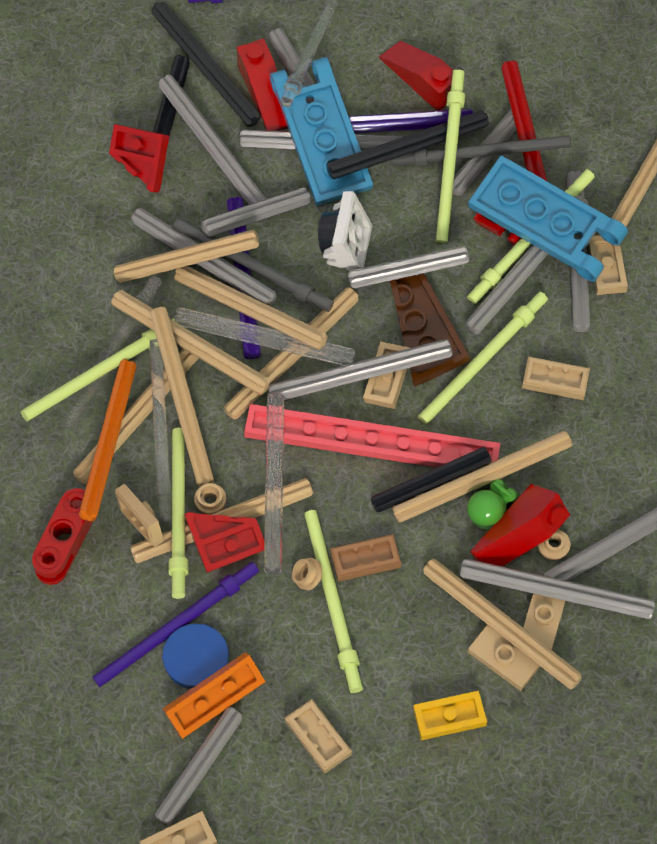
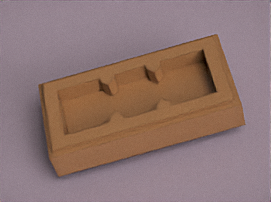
[330,534,401,582]

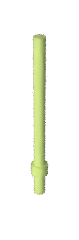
[436,70,465,243]
[467,169,595,305]
[417,292,548,425]
[21,318,180,421]
[169,428,188,599]
[304,510,363,693]

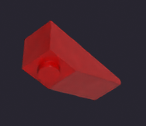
[236,38,288,131]
[379,41,453,111]
[470,484,570,566]

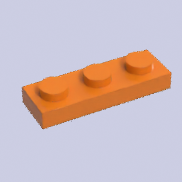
[162,652,266,739]

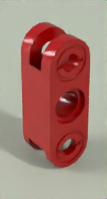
[32,488,93,585]

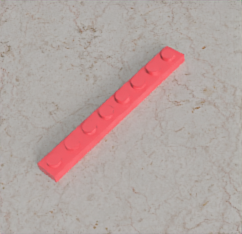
[244,404,501,468]

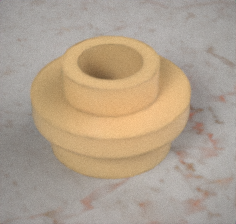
[194,483,226,515]
[538,529,571,560]
[292,558,322,591]

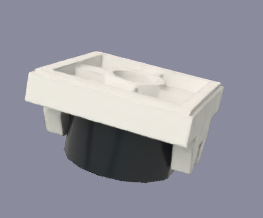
[318,191,373,271]

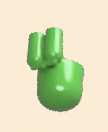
[467,479,520,530]

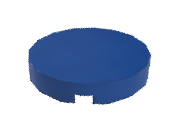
[162,624,229,689]

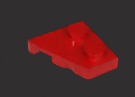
[109,124,169,192]
[184,512,268,573]

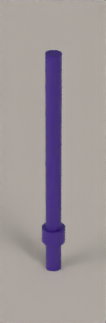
[92,562,259,688]

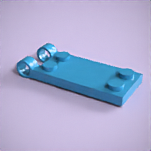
[269,57,373,206]
[468,155,628,282]

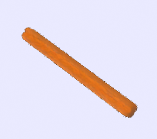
[79,359,137,522]

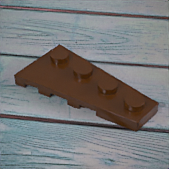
[390,273,470,387]

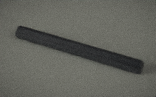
[151,2,261,126]
[326,110,489,180]

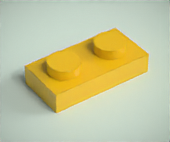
[413,690,487,741]

